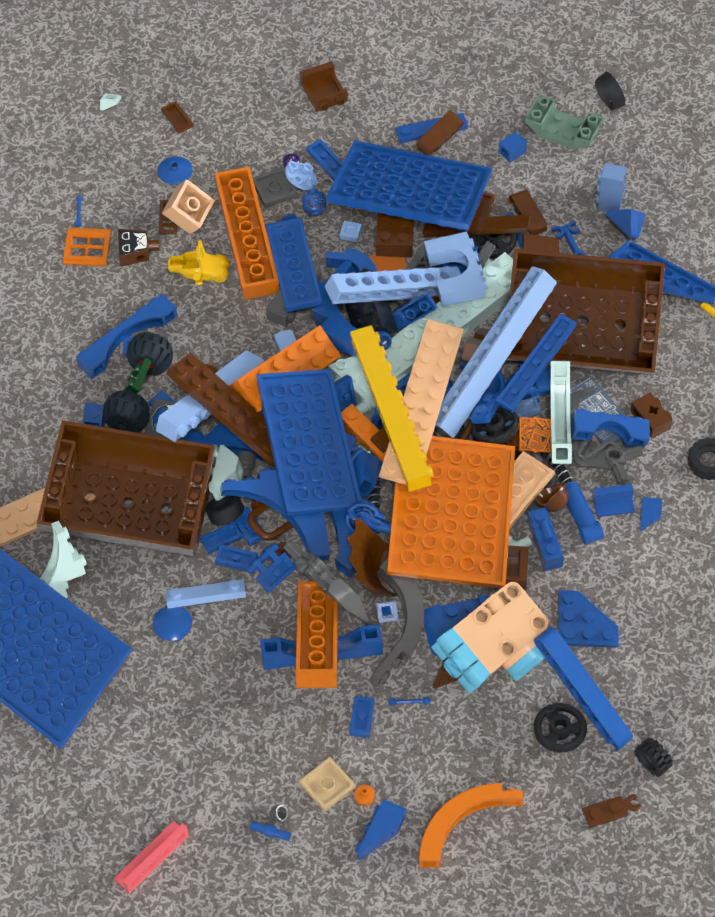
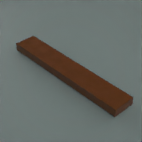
[422,215,532,237]

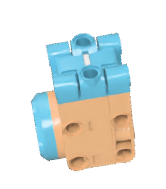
[431,582,548,694]

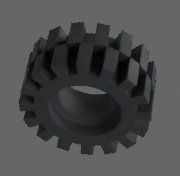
[634,737,673,777]

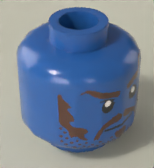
[302,188,327,215]

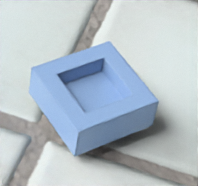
[340,221,362,242]

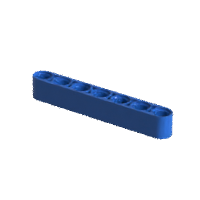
[534,626,633,751]

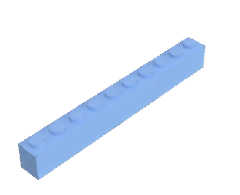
[435,266,557,438]

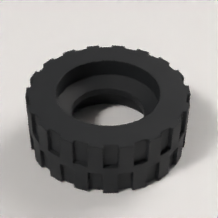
[688,437,715,480]

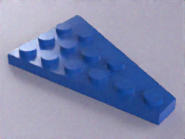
[608,240,715,304]

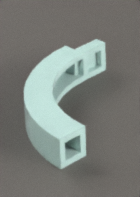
[550,361,572,464]

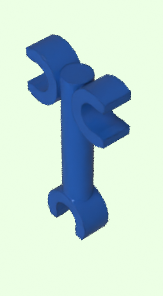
[552,221,586,255]

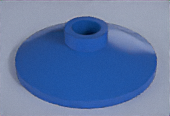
[157,156,193,185]

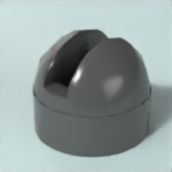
[270,804,288,821]

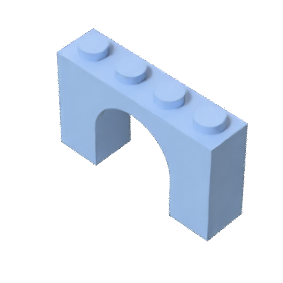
[424,232,488,307]

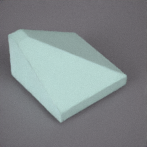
[100,93,122,110]

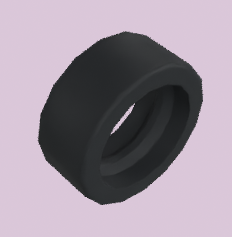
[205,496,244,525]

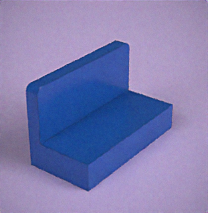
[593,484,635,517]

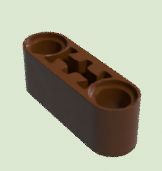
[416,110,464,155]
[509,189,547,235]

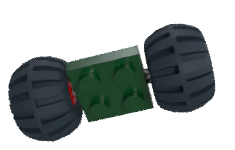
[103,332,173,433]

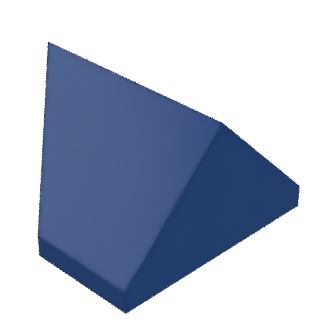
[606,209,645,239]

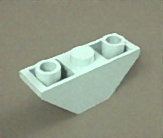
[209,445,244,501]

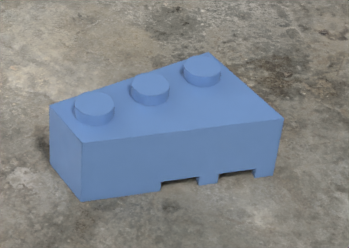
[596,163,627,211]

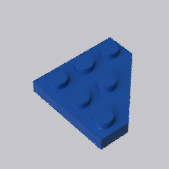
[558,590,619,648]

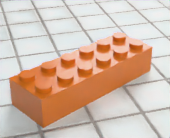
[230,325,341,413]
[296,581,338,688]

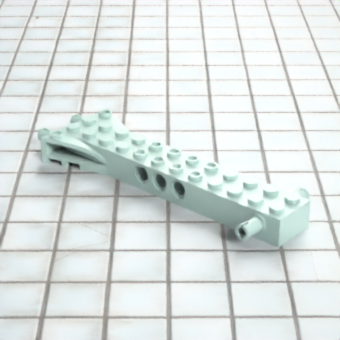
[328,252,513,417]

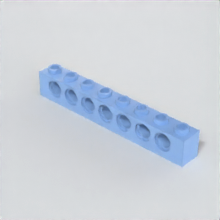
[325,266,461,304]

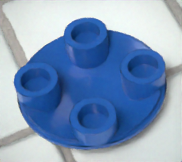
[153,606,192,642]

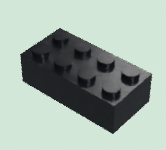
[345,268,398,337]

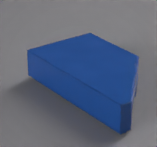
[640,497,662,531]

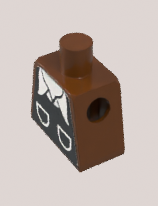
[118,229,160,266]

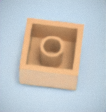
[162,179,215,234]

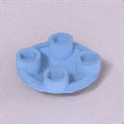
[285,161,318,190]

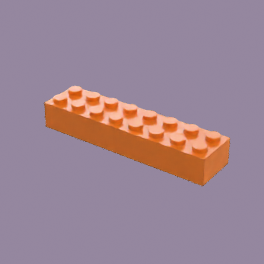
[214,167,279,300]

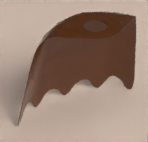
[347,518,397,597]

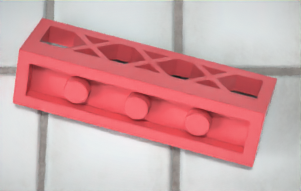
[114,821,189,893]

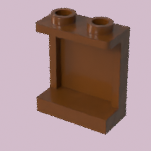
[299,61,348,112]

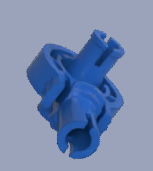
[345,500,391,535]

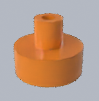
[354,785,375,806]

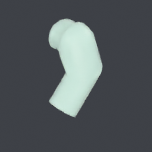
[508,535,532,547]

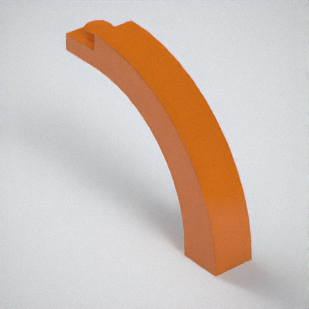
[419,783,523,868]

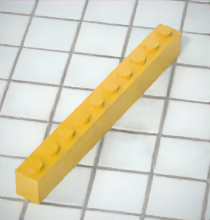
[350,325,434,492]

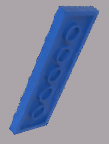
[266,217,323,312]

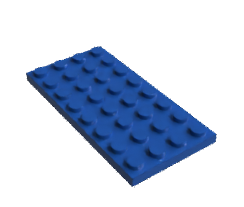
[256,369,362,516]

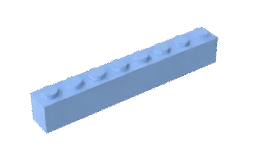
[156,350,265,442]

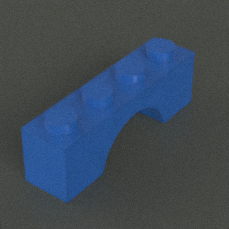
[570,409,650,449]

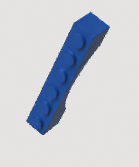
[76,294,177,379]
[260,624,383,670]

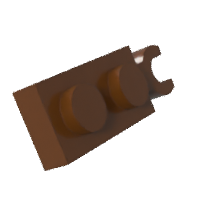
[582,794,641,829]

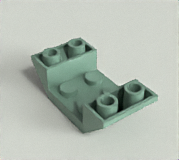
[525,94,604,150]

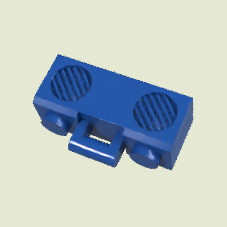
[527,508,564,571]

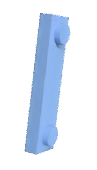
[165,580,246,608]

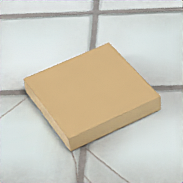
[298,757,356,812]

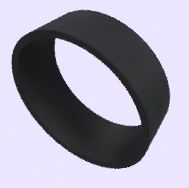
[595,71,626,110]

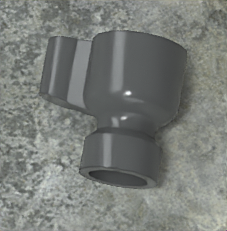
[237,451,256,481]

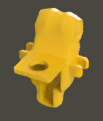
[168,240,229,285]

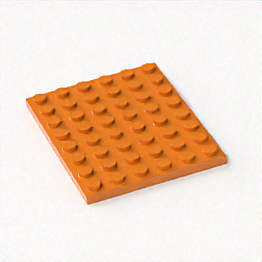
[386,436,515,589]

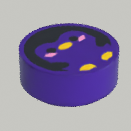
[283,153,300,168]

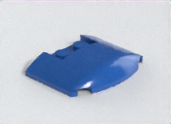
[423,595,491,655]

